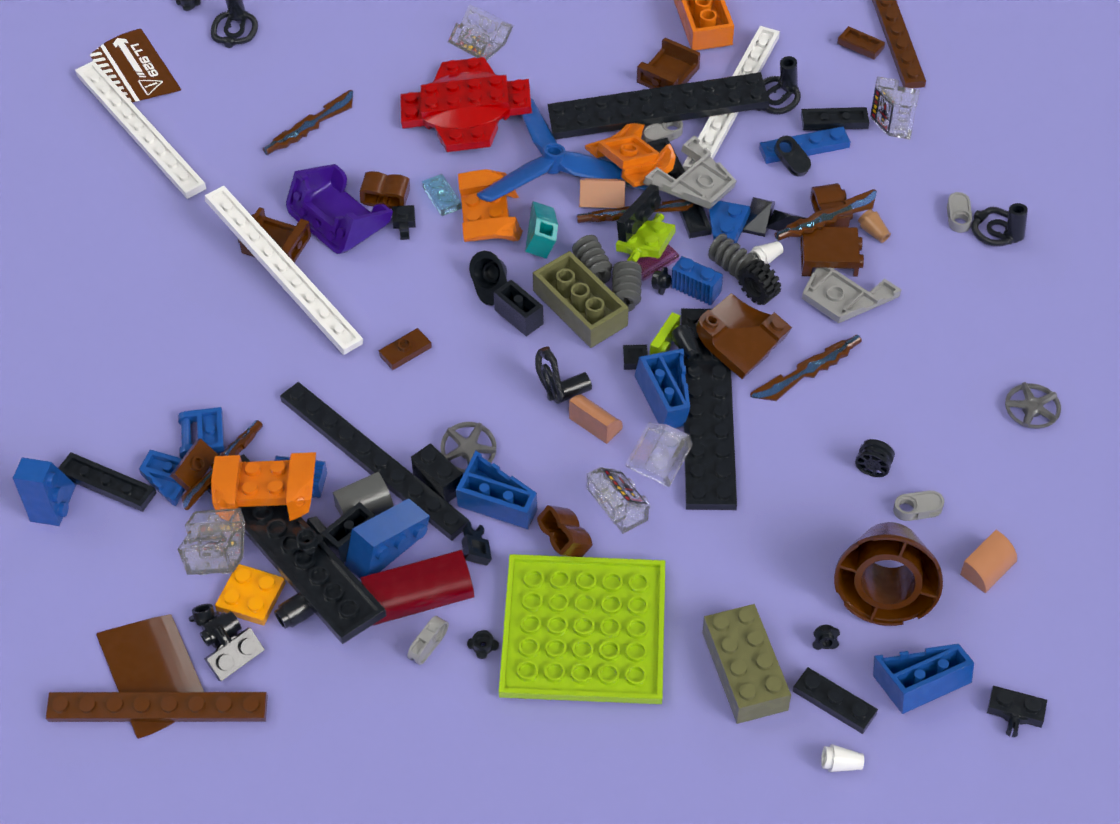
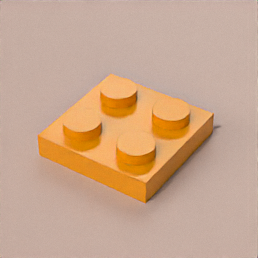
[215,563,286,626]

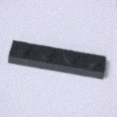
[58,452,156,512]

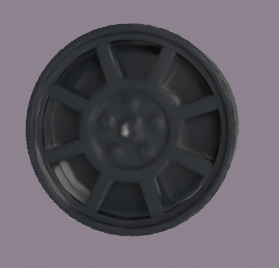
[855,439,895,477]

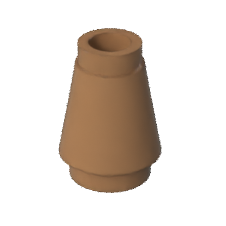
[858,209,891,243]

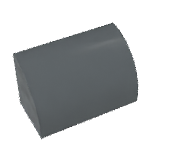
[333,472,394,516]

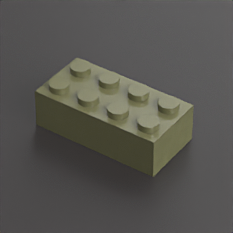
[533,251,629,348]
[702,604,791,724]

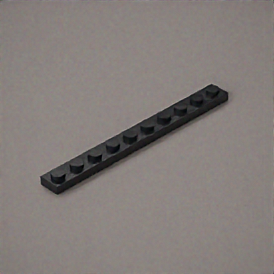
[280,382,470,541]

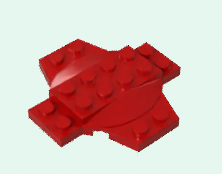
[401,57,532,152]

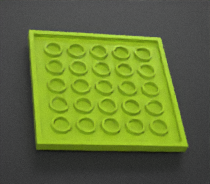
[499,554,665,704]

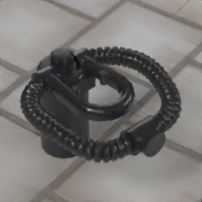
[211,0,258,48]
[756,56,801,115]
[971,203,1028,247]
[535,346,592,404]

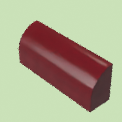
[361,550,475,626]

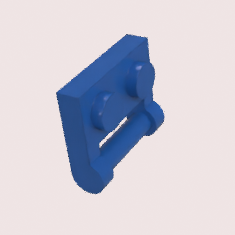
[178,407,225,459]

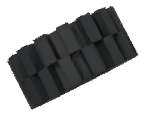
[737,259,781,305]

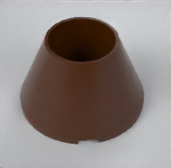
[834,522,943,626]

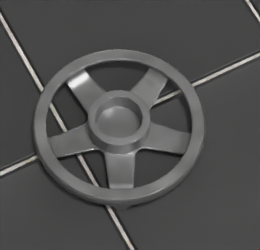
[1005,382,1061,429]
[441,422,496,473]

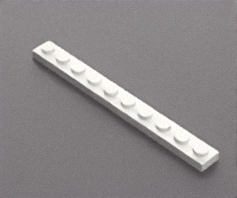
[683,26,780,171]
[75,61,206,199]
[205,186,363,355]

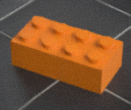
[674,0,734,51]

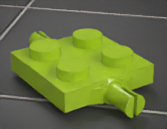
[616,213,676,262]

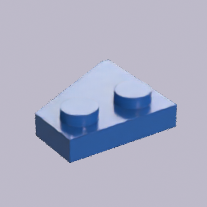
[709,201,751,243]
[139,450,185,506]

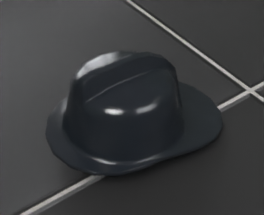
[469,250,507,306]

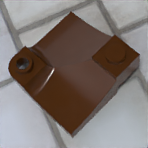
[696,293,792,379]

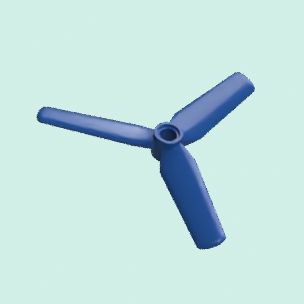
[477,98,648,202]

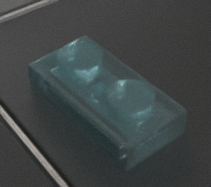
[422,174,462,216]

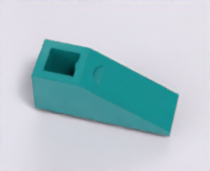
[525,201,558,259]

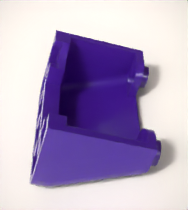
[286,164,393,254]

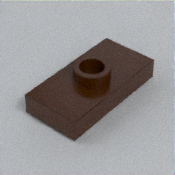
[837,26,885,59]
[378,328,432,370]
[170,438,218,491]

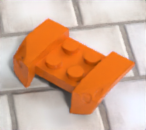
[585,123,676,187]
[458,169,523,242]
[211,452,316,522]

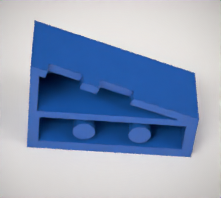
[634,348,690,431]
[456,450,538,529]
[13,457,76,526]
[345,498,430,579]
[873,644,974,714]

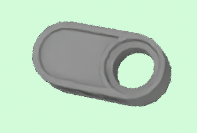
[643,121,683,143]
[947,192,972,233]
[893,490,945,521]
[407,616,449,665]

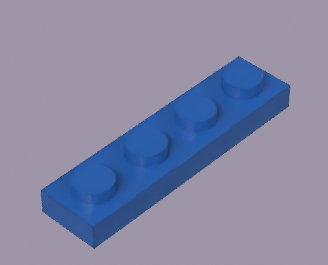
[759,127,851,164]

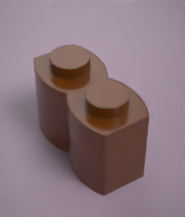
[359,171,410,209]
[810,183,853,227]
[537,505,593,557]

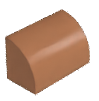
[579,178,625,208]
[569,394,623,444]
[960,530,1017,593]

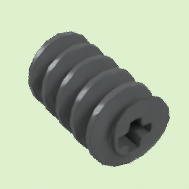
[708,233,756,281]
[572,235,612,284]
[612,261,642,312]

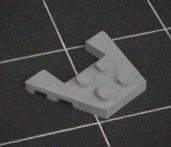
[643,136,736,209]
[802,267,901,323]

